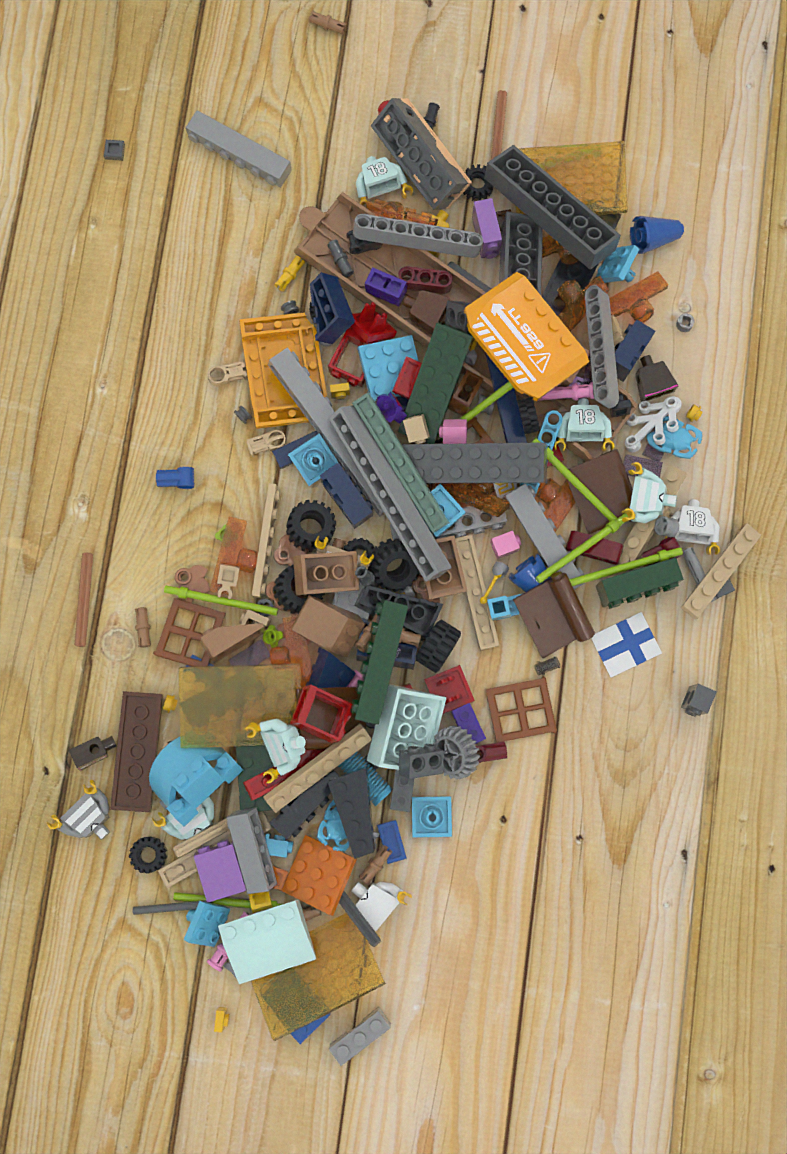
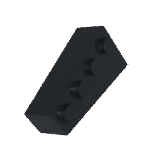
[354,585,444,641]
[328,766,375,859]
[269,770,340,840]

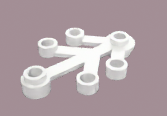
[625,396,682,453]

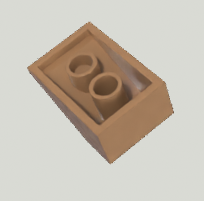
[423,536,467,600]
[293,551,359,595]
[291,595,365,657]
[201,623,264,664]

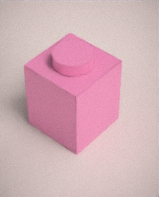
[439,419,467,444]
[490,531,521,559]

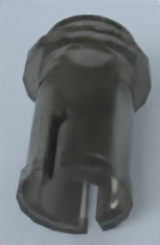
[534,656,560,676]

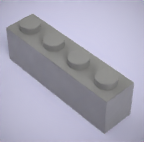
[227,807,277,894]

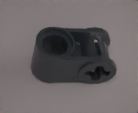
[346,230,383,254]

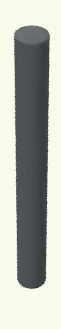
[133,900,212,915]

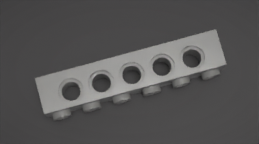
[390,499,507,541]

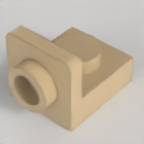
[239,610,271,628]

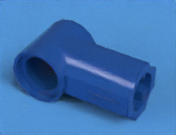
[156,467,194,489]

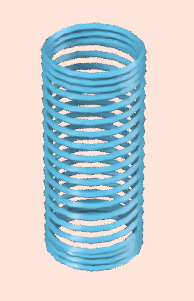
[338,751,393,806]

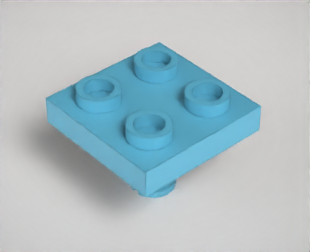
[595,245,639,283]
[288,433,338,486]
[412,796,452,837]
[184,901,230,947]

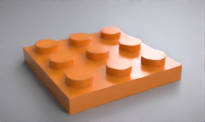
[281,835,357,916]

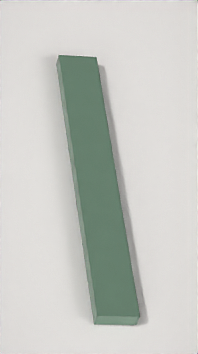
[352,392,450,533]

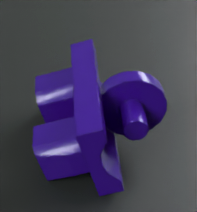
[376,392,407,424]

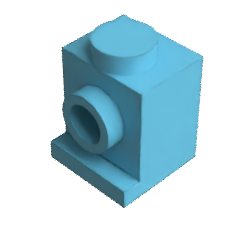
[265,833,293,858]

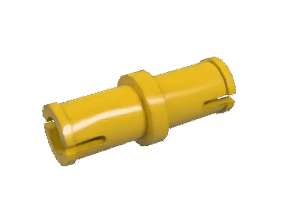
[274,256,305,292]

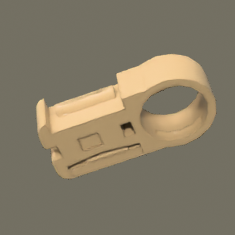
[208,361,247,386]
[247,430,286,457]

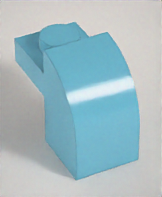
[487,593,523,620]

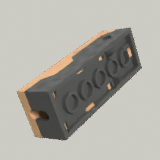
[371,98,472,210]

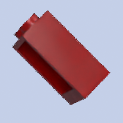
[328,328,379,387]
[290,685,353,743]

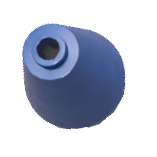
[630,216,684,254]
[508,553,551,592]

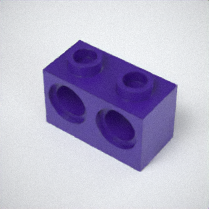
[365,267,407,307]
[451,703,486,744]

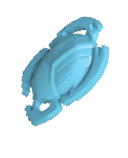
[647,416,702,459]
[317,800,350,852]

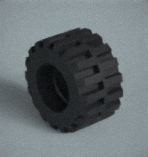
[286,500,336,552]
[369,538,420,592]
[273,564,325,614]
[416,619,461,673]

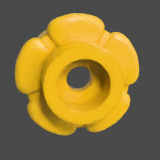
[686,404,703,422]
[162,694,178,713]

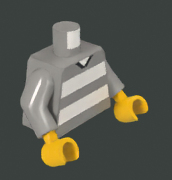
[46,780,110,840]

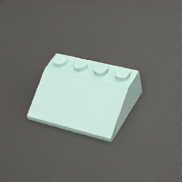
[367,684,446,770]
[218,899,317,984]

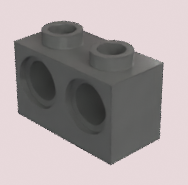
[445,301,471,334]
[681,683,717,717]
[399,744,444,779]
[390,770,415,812]

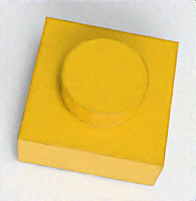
[330,383,350,399]
[248,891,273,913]
[214,1007,230,1033]

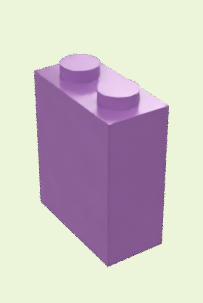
[472,198,502,259]
[194,839,246,903]

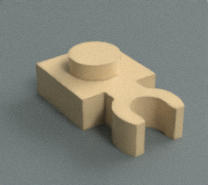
[217,563,240,599]

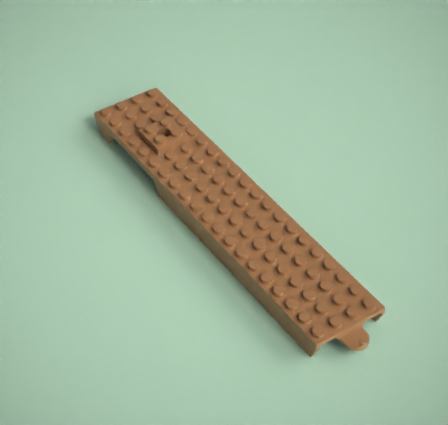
[294,192,638,462]

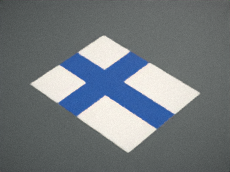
[591,612,662,677]

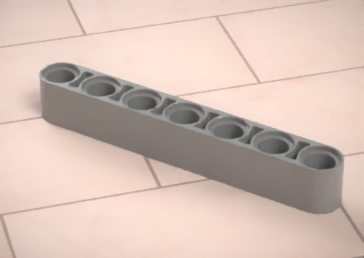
[353,214,483,258]
[585,285,619,408]

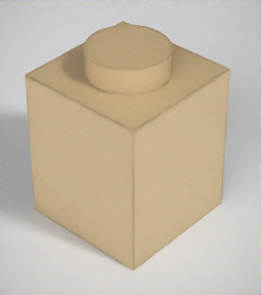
[403,414,430,444]

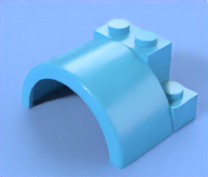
[149,732,243,827]

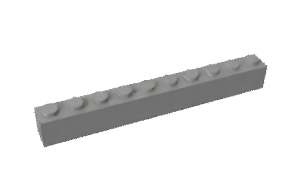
[268,347,384,517]
[329,405,452,582]

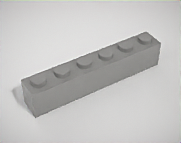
[185,110,292,188]
[504,483,584,589]

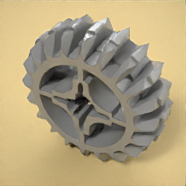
[433,726,480,780]

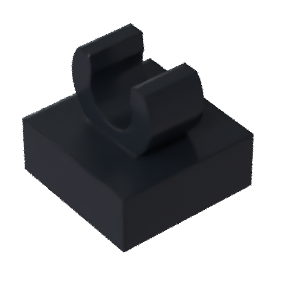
[610,393,631,418]

